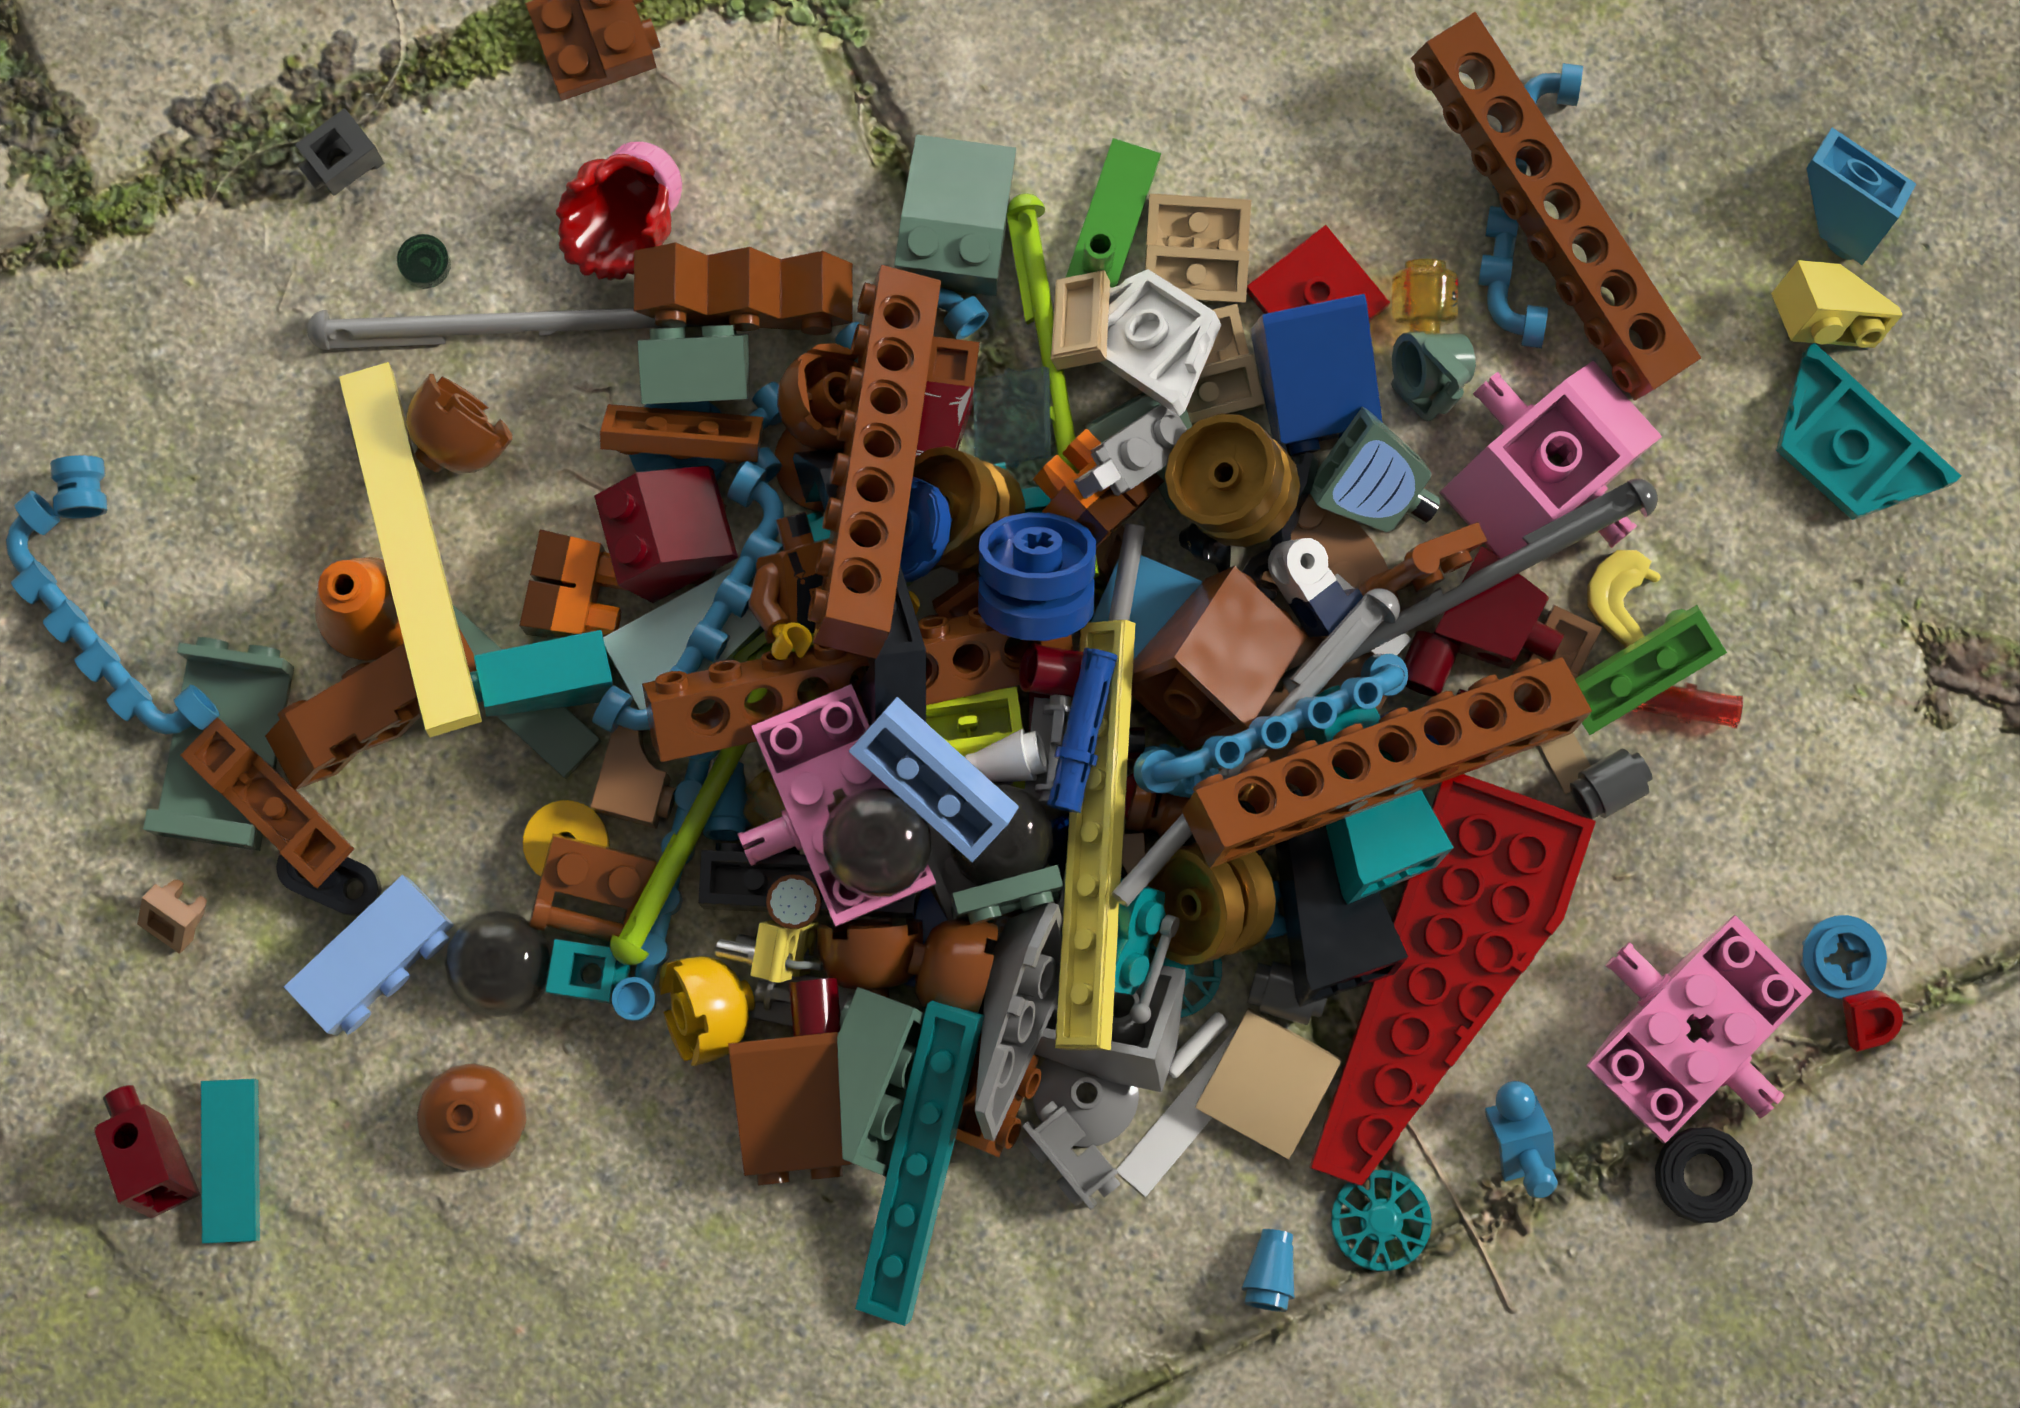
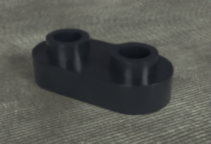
[276,854,382,916]

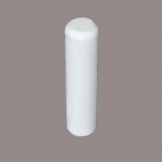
[1168,1012,1229,1079]

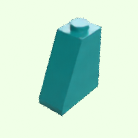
[470,630,613,717]

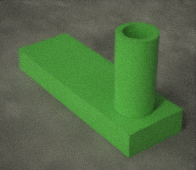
[1065,138,1161,287]
[1575,605,1727,735]

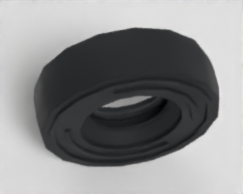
[1655,1127,1753,1223]

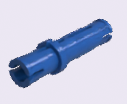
[1047,648,1118,813]

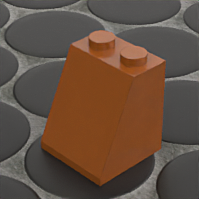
[1131,566,1308,750]
[728,1032,854,1186]

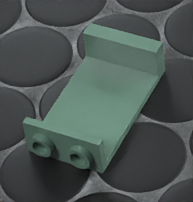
[143,637,294,851]

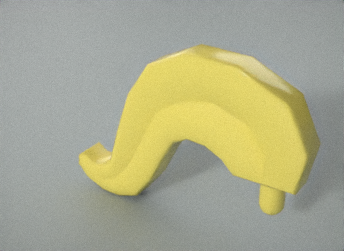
[1587,550,1661,648]

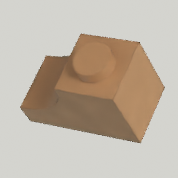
[590,725,676,829]

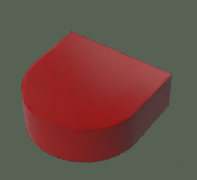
[1842,990,1903,1052]

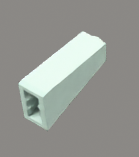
[603,566,764,710]

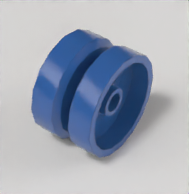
[978,512,1096,641]

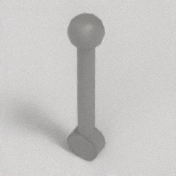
[1130,914,1180,1024]

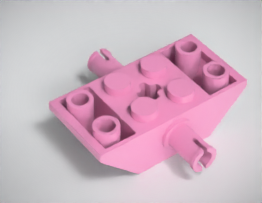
[1439,361,1662,559]
[738,684,936,927]
[1586,915,1813,1143]

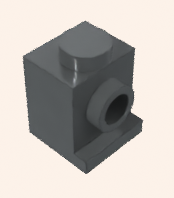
[295,108,384,196]

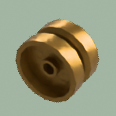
[1165,414,1300,547]
[913,446,1025,576]
[1146,842,1276,965]

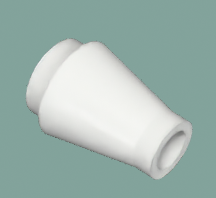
[965,729,1048,783]

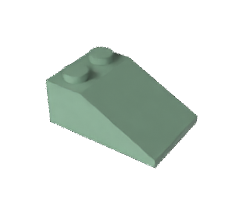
[894,134,1016,296]
[837,987,925,1177]

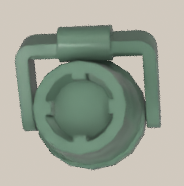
[1391,331,1476,421]

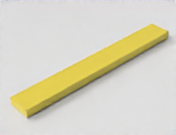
[339,362,482,738]
[1055,620,1136,1050]

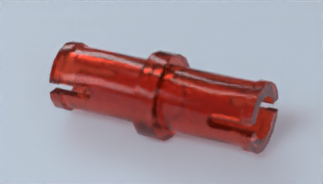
[1632,682,1743,729]

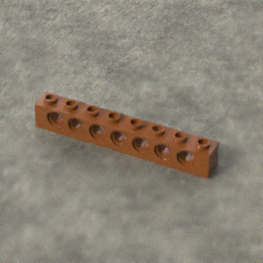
[1410,12,1701,401]
[808,265,941,659]
[642,607,1073,762]
[1181,657,1592,868]

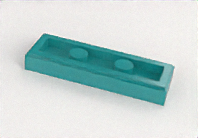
[201,1079,260,1244]

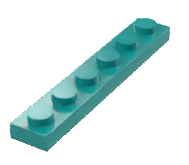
[855,1001,985,1326]

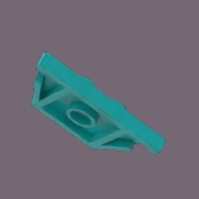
[1776,343,1962,520]

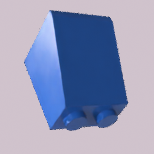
[1250,294,1383,456]

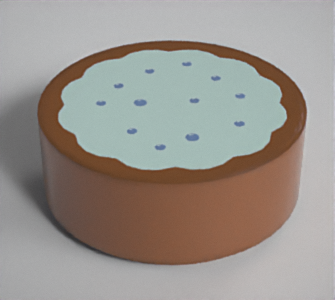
[766,875,821,929]

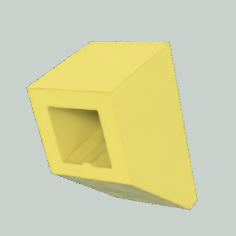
[1771,260,1903,348]

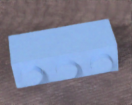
[849,697,1019,862]
[284,875,454,1036]

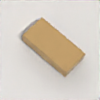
[1051,270,1110,370]

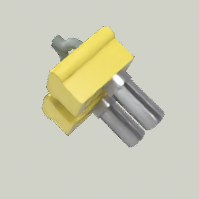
[715,920,824,983]

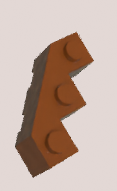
[634,242,853,335]
[265,627,477,790]

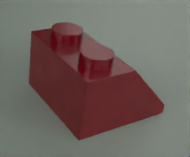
[594,466,738,603]

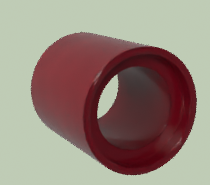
[1404,631,1460,697]
[1019,644,1083,699]
[788,978,841,1037]

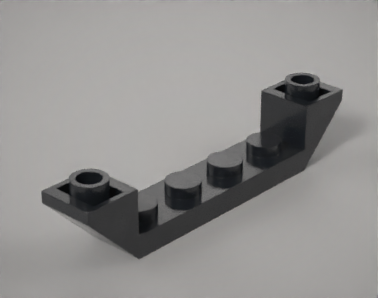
[793,450,926,726]

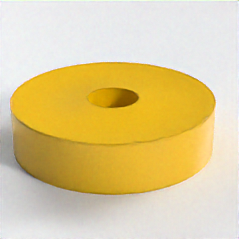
[523,800,610,877]

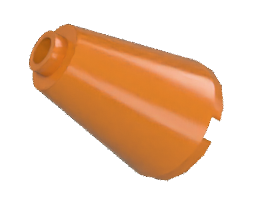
[315,557,404,661]

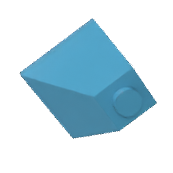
[1806,127,1916,265]

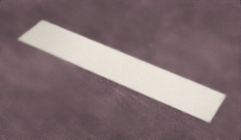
[1116,1026,1238,1197]

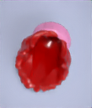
[556,142,682,281]

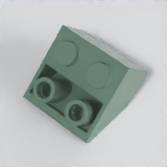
[637,325,750,404]

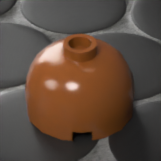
[777,343,882,452]
[406,374,513,473]
[817,918,923,998]
[906,918,998,1013]
[417,1063,527,1171]

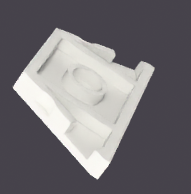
[1053,269,1221,416]

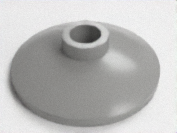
[1033,1058,1139,1147]

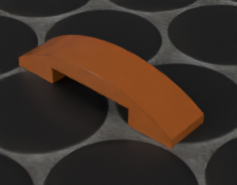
[180,717,354,888]

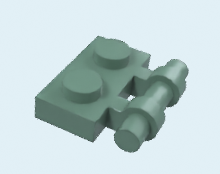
[950,865,1063,925]

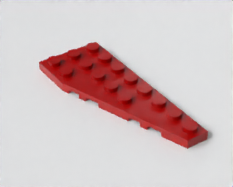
[1309,774,1596,1186]

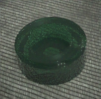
[397,234,451,289]

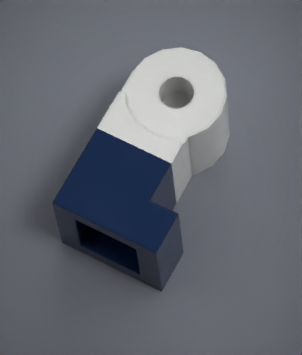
[1268,538,1363,638]

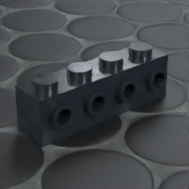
[698,843,915,919]

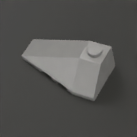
[975,902,1063,1141]
[978,963,1186,1092]

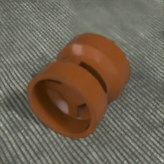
[1125,783,1189,838]

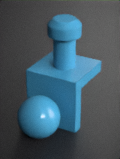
[1485,1081,1558,1198]

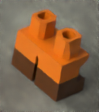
[1033,429,1164,548]
[519,529,626,638]

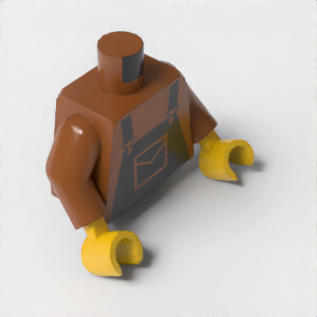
[749,512,920,660]

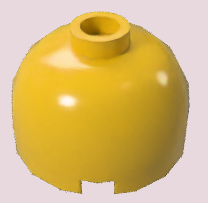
[659,956,755,1066]

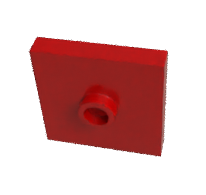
[1247,225,1390,322]

